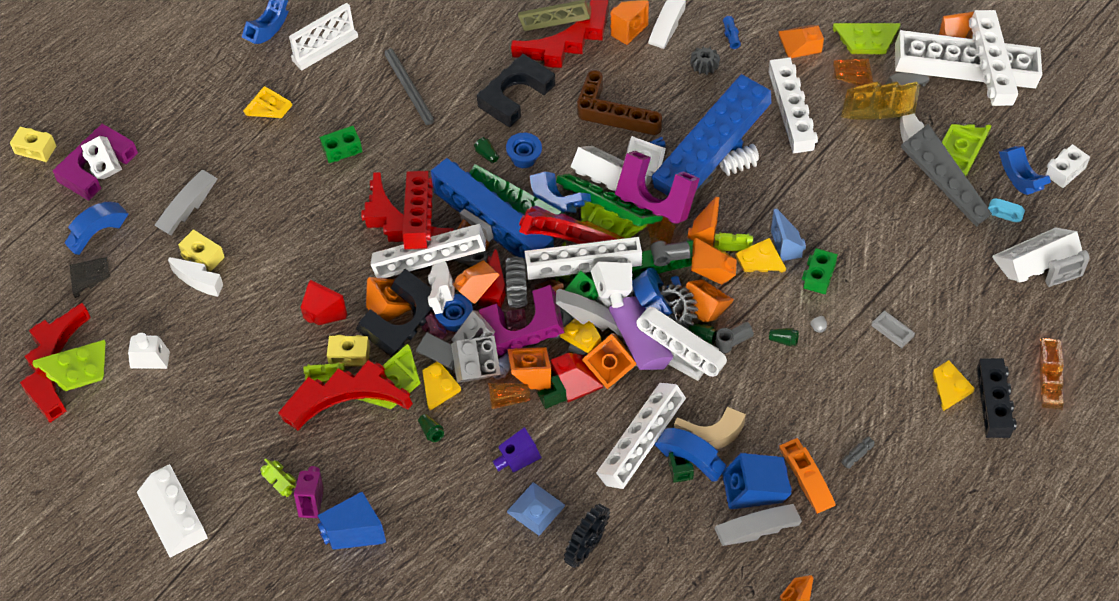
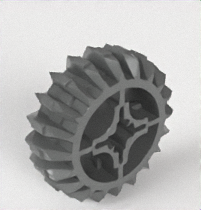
[506,256,527,308]
[659,284,699,330]

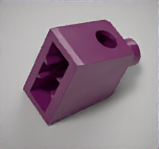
[294,466,324,518]

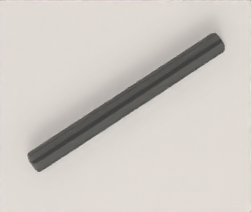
[385,48,434,125]

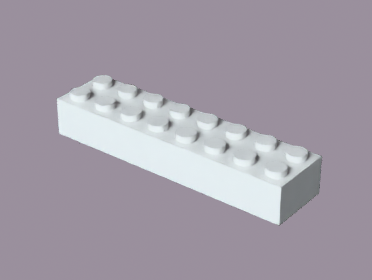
[895,30,1042,89]

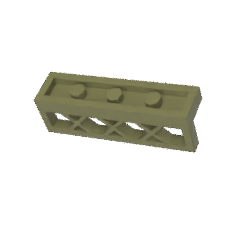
[518,0,591,31]

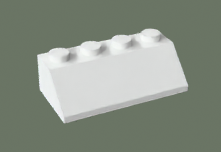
[571,146,652,191]
[993,228,1082,282]
[137,464,208,558]

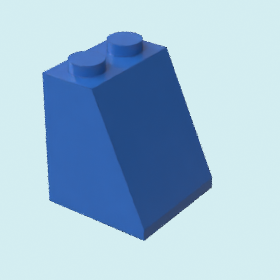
[722,453,792,509]
[317,492,386,550]

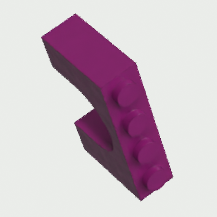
[53,124,138,201]
[615,151,700,223]
[479,285,565,356]

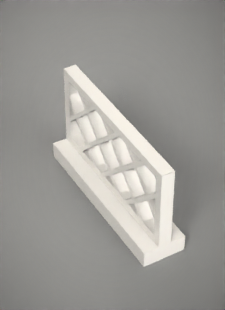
[289,3,358,71]

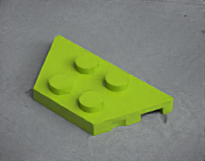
[833,23,901,54]
[942,124,992,176]
[581,202,647,238]
[33,340,106,391]
[358,344,421,409]

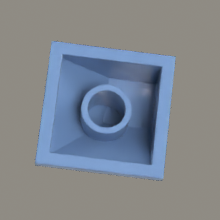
[771,209,806,261]
[507,482,565,536]

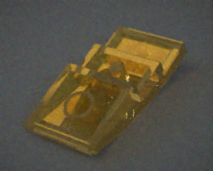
[841,81,920,120]

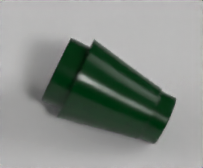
[474,137,499,164]
[689,324,718,344]
[769,328,799,347]
[418,414,444,442]

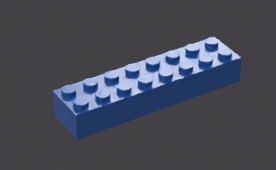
[652,74,772,196]
[431,158,554,259]

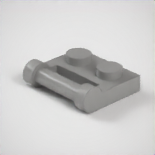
[1045,250,1090,287]
[451,310,495,342]

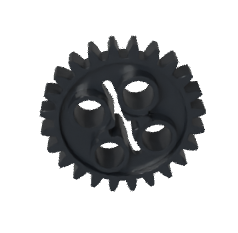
[564,503,611,568]

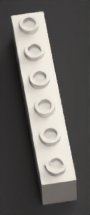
[969,10,1018,106]
[768,58,818,153]
[371,223,486,278]
[525,237,642,280]
[596,383,686,489]

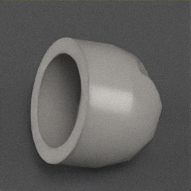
[810,316,827,333]

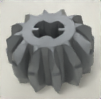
[690,46,720,75]

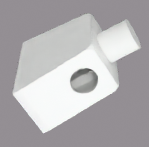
[591,262,632,308]
[128,333,170,369]

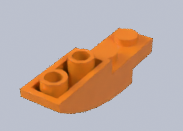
[779,438,836,514]

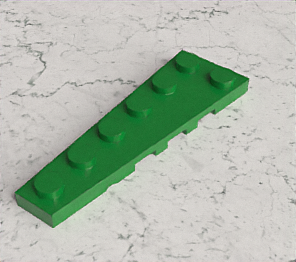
[469,164,564,215]
[556,174,663,226]

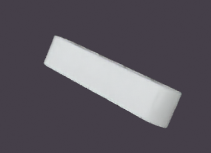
[637,307,727,377]

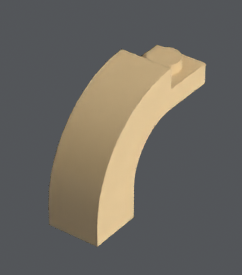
[674,407,746,450]

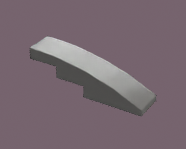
[154,169,217,236]
[556,289,623,338]
[715,504,802,546]

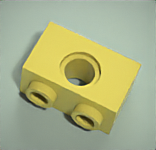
[10,127,56,162]
[178,229,225,272]
[327,335,370,366]

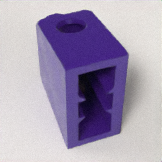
[492,427,542,472]

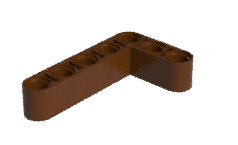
[577,70,662,135]

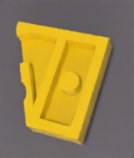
[243,86,292,118]
[735,238,786,272]
[559,318,601,354]
[932,360,975,411]
[423,362,461,410]

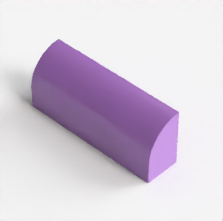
[609,297,674,370]

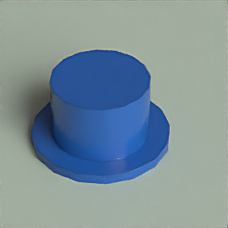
[506,133,542,168]
[435,294,473,332]

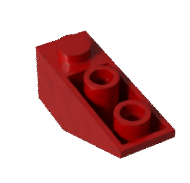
[478,249,506,308]

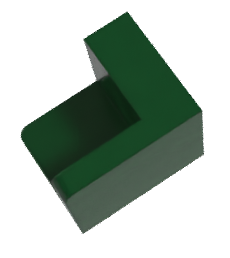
[537,375,567,409]
[668,452,694,483]

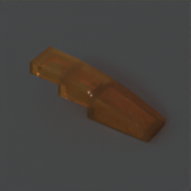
[1040,338,1064,410]

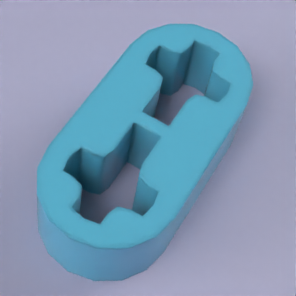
[988,198,1025,222]

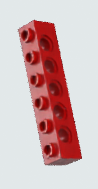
[403,171,433,249]

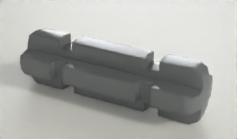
[841,437,875,468]

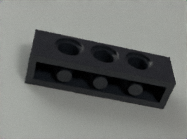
[976,358,1016,438]

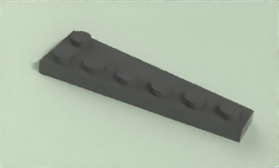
[901,124,992,227]

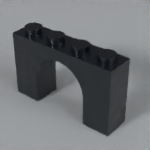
[477,54,556,128]
[355,269,434,357]

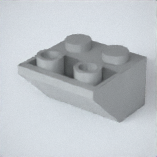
[451,336,501,383]

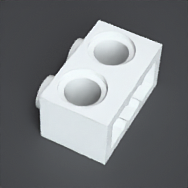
[81,136,122,179]
[1046,144,1090,188]

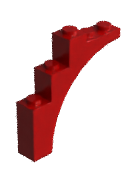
[511,0,609,68]
[361,172,454,242]
[519,206,625,244]
[20,303,91,423]
[278,360,413,431]

